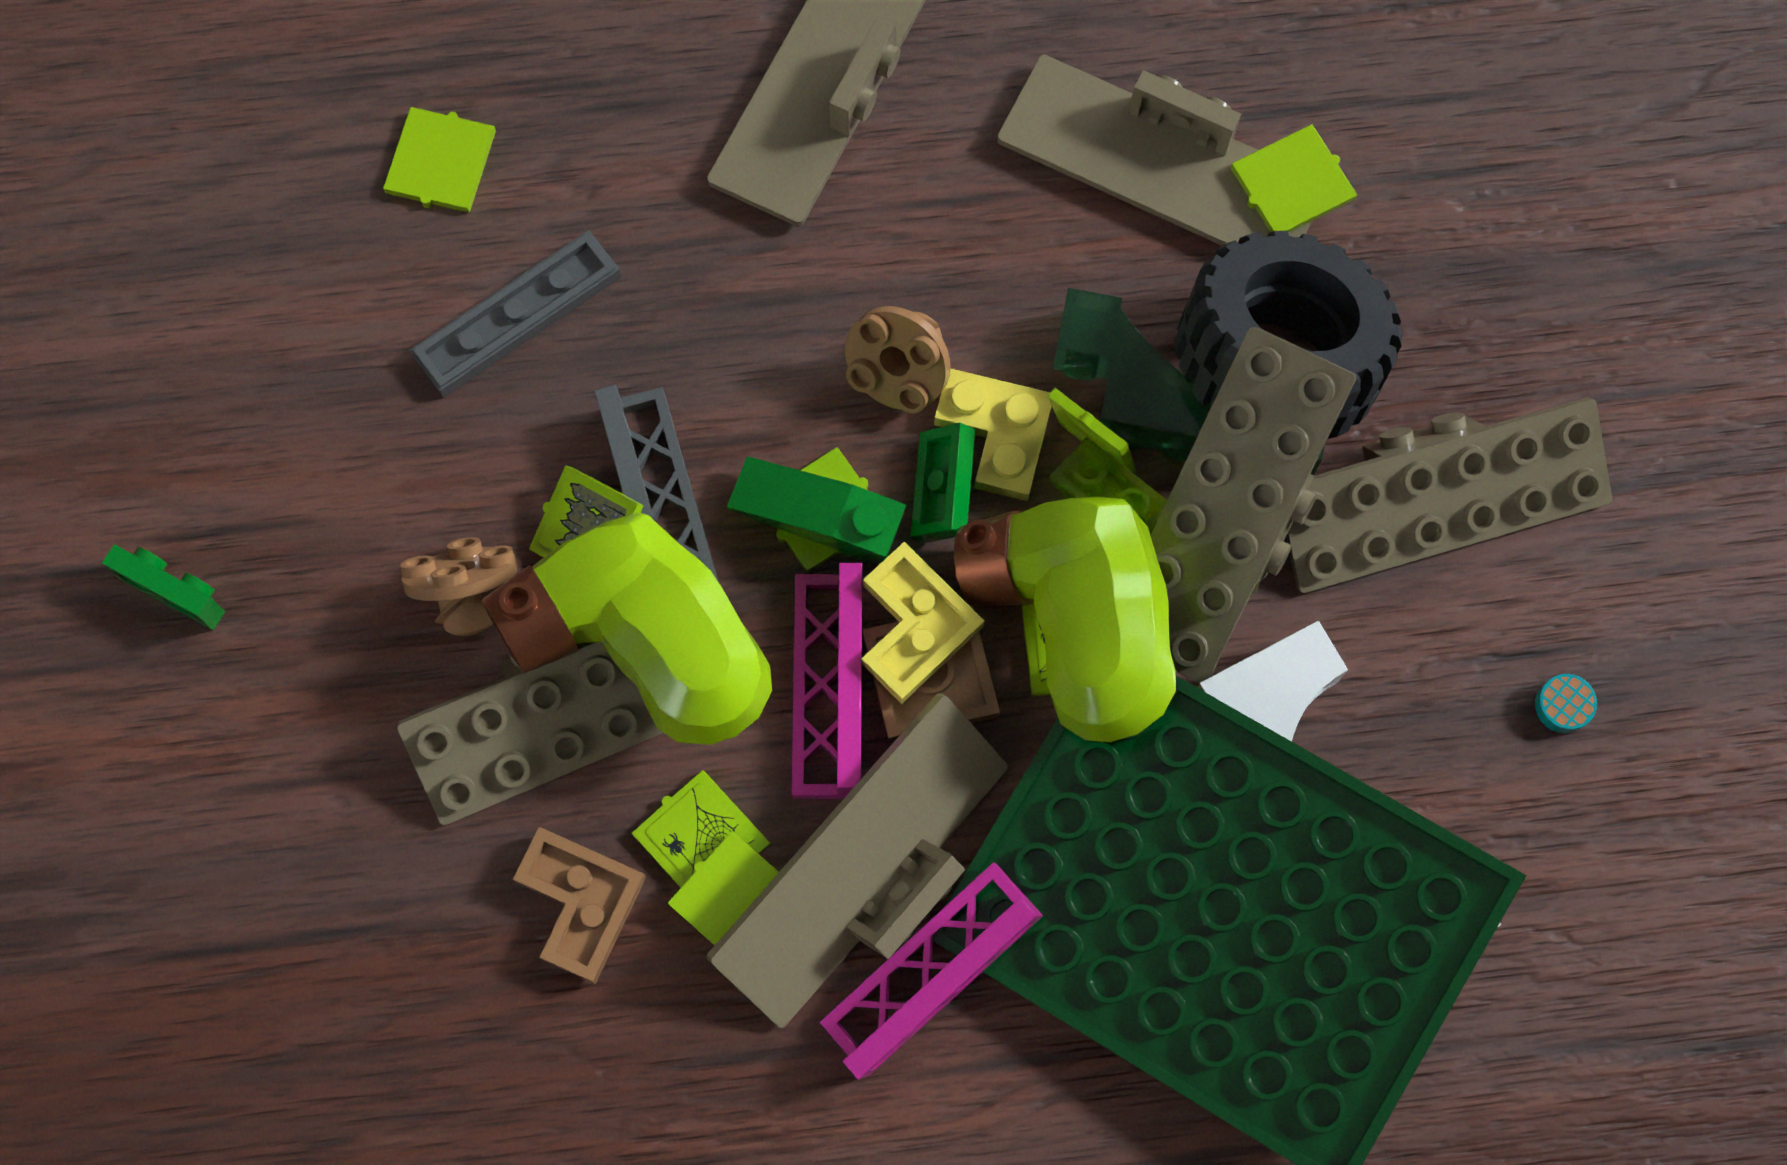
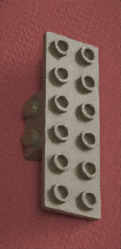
[707,0,926,227]
[997,54,1312,246]
[1151,327,1357,684]
[1286,397,1612,593]
[397,642,663,825]
[707,693,1008,1028]

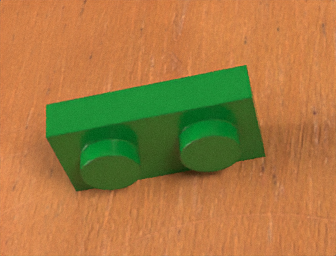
[911,422,975,543]
[102,544,225,630]

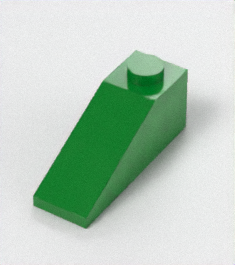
[727,456,906,566]

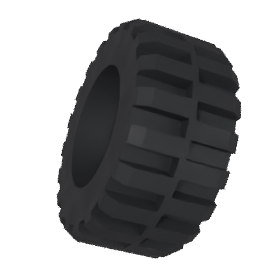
[1175,231,1403,439]

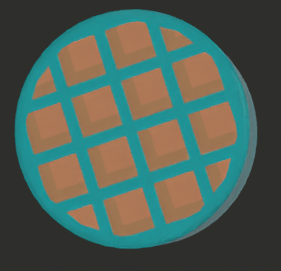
[1535,674,1597,734]

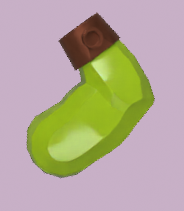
[954,497,1176,742]
[481,512,772,745]

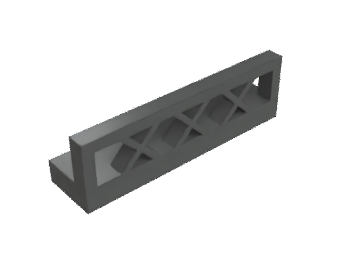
[595,384,719,583]

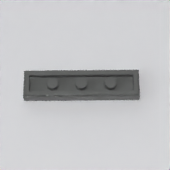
[409,230,622,398]

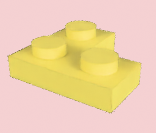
[934,369,1052,501]
[862,542,985,704]

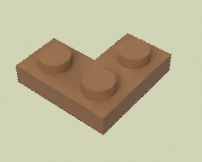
[513,827,646,984]

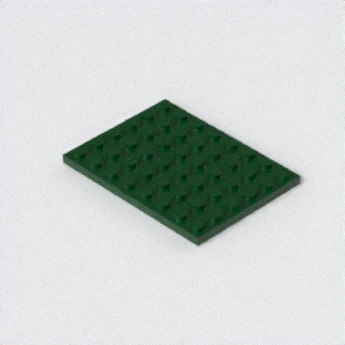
[933,676,1527,1165]

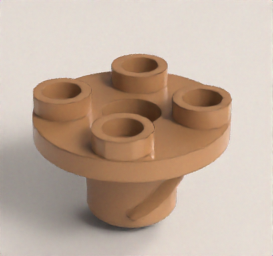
[845,306,951,414]
[400,537,518,636]

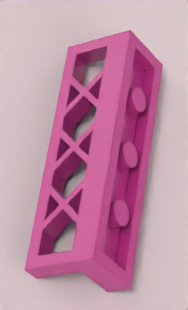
[792,563,862,799]
[820,862,1043,1080]

